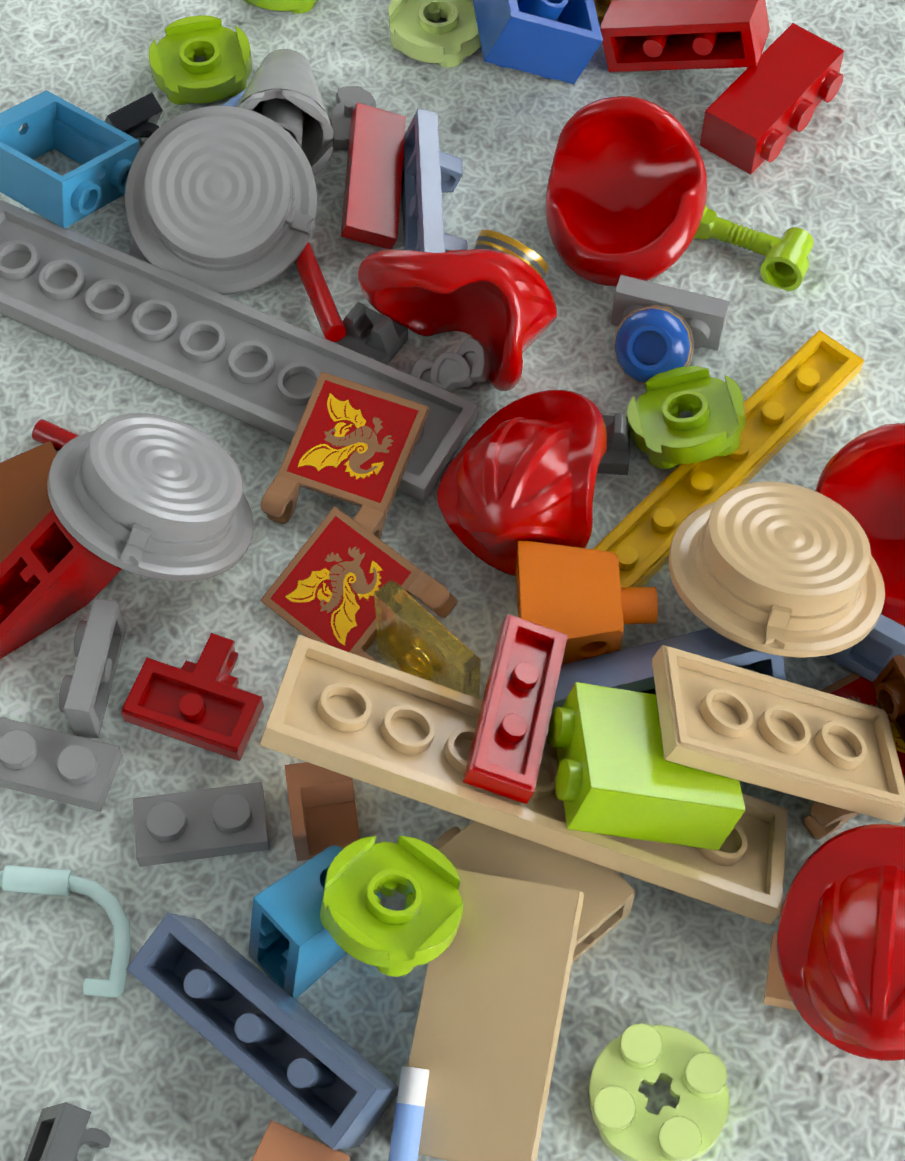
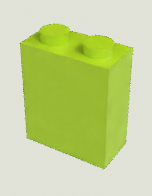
[548,682,746,850]

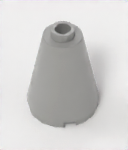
[236,49,334,176]

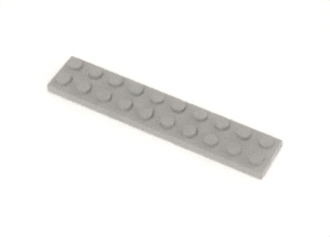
[0,200,478,502]

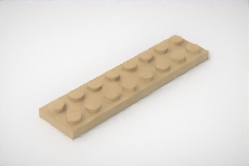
[259,635,788,925]

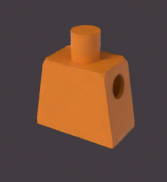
[516,541,658,665]

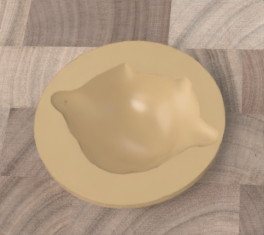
[669,482,885,658]

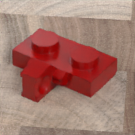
[121,633,264,761]

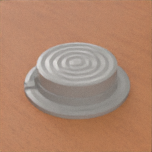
[125,106,317,295]
[47,413,254,582]

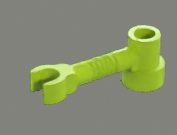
[693,205,814,291]

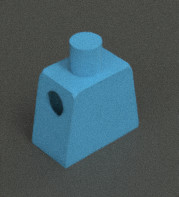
[248,845,381,999]

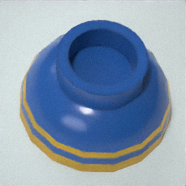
[613,304,694,384]

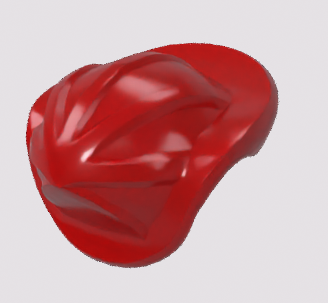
[546,96,707,287]
[357,249,557,391]
[437,390,607,576]
[815,423,905,627]
[777,824,905,1061]

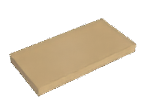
[652,645,905,824]
[407,868,584,1161]

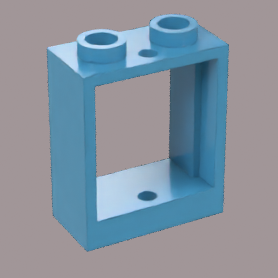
[0,90,139,229]

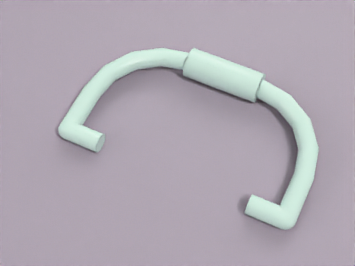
[0,865,131,998]

